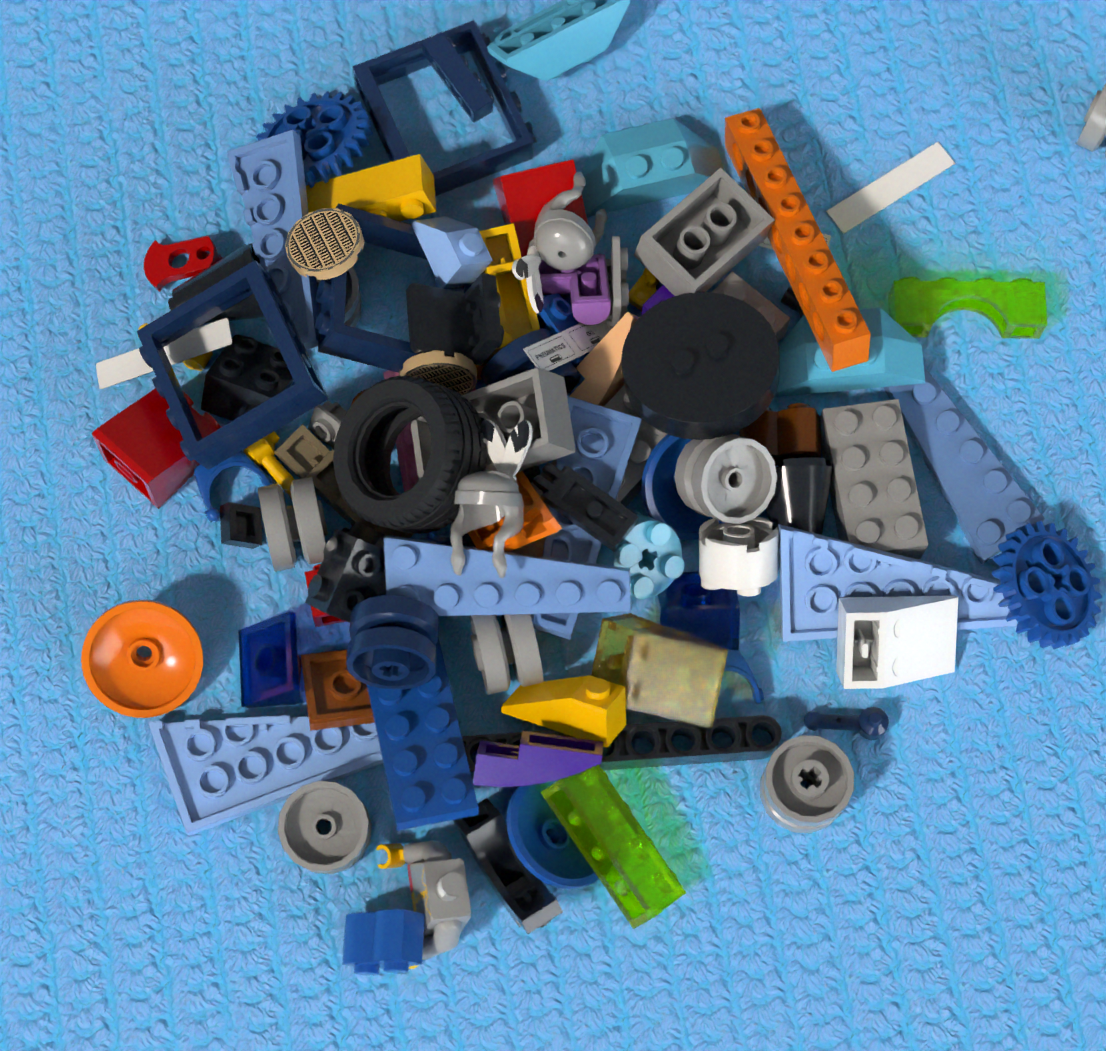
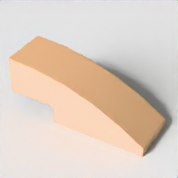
[569,312,640,407]

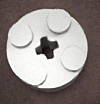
[699,517,779,597]

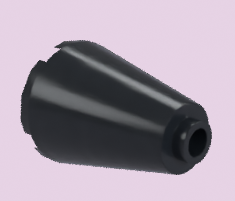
[168,243,264,324]
[766,458,833,535]

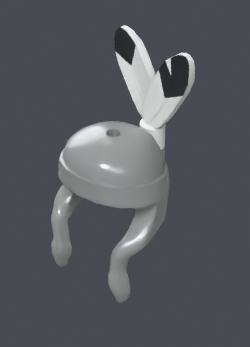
[512,172,608,313]
[450,419,532,578]

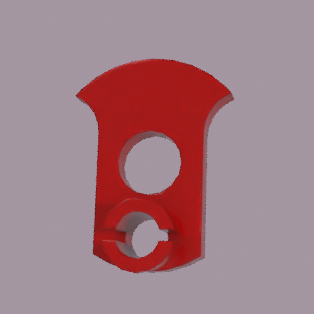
[144,236,222,292]

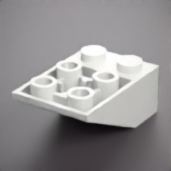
[836,596,958,689]

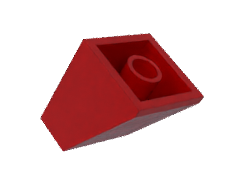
[492,159,589,257]
[91,388,221,509]

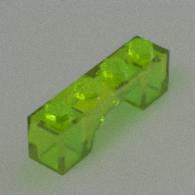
[888,277,1047,339]

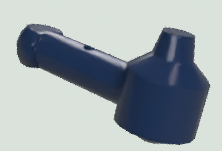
[804,707,889,740]

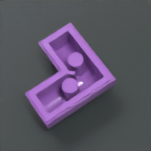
[538,254,611,325]

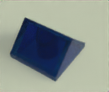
[238,611,304,708]

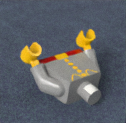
[376,841,471,969]

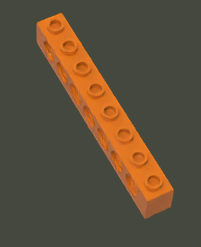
[725,108,871,372]

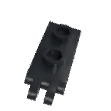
[532,463,639,552]

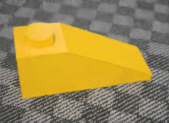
[501,675,626,748]

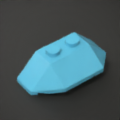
[487,0,630,81]
[581,118,724,217]
[774,307,925,397]

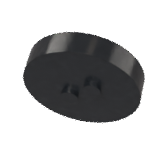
[622,292,780,440]

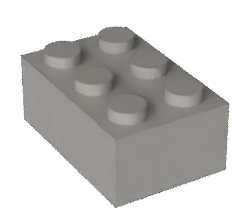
[634,167,775,296]

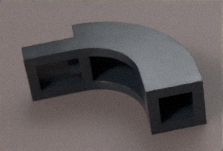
[453,798,563,934]

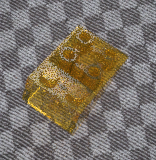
[591,613,728,728]

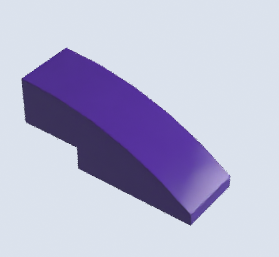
[473,731,603,787]

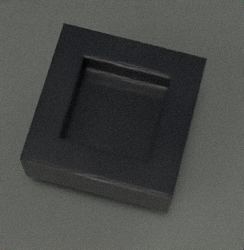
[220,502,262,549]

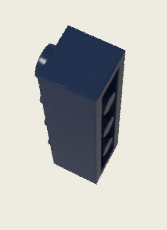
[422,31,494,123]

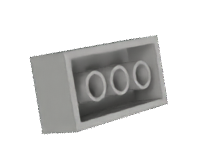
[410,367,576,481]
[820,399,928,559]

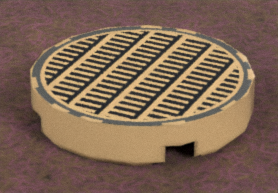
[285,208,364,280]
[399,350,477,395]

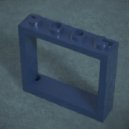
[352,20,537,196]
[314,203,464,373]
[137,260,329,470]

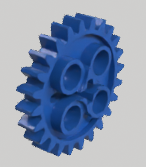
[256,91,373,188]
[992,521,1102,649]

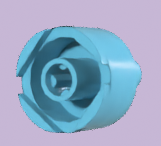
[595,512,685,599]

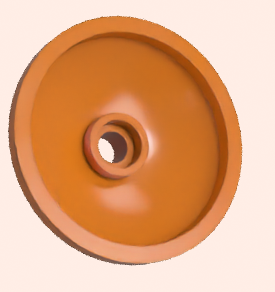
[81,599,204,718]

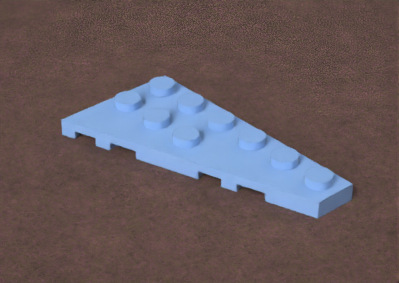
[778,524,1017,641]
[148,715,383,836]

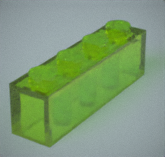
[541,764,686,929]

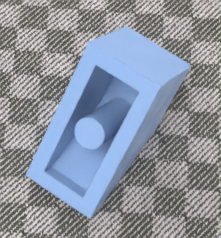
[412,216,493,289]

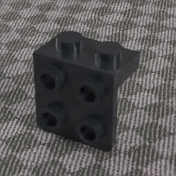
[406,273,504,365]
[200,335,294,421]
[305,529,387,622]

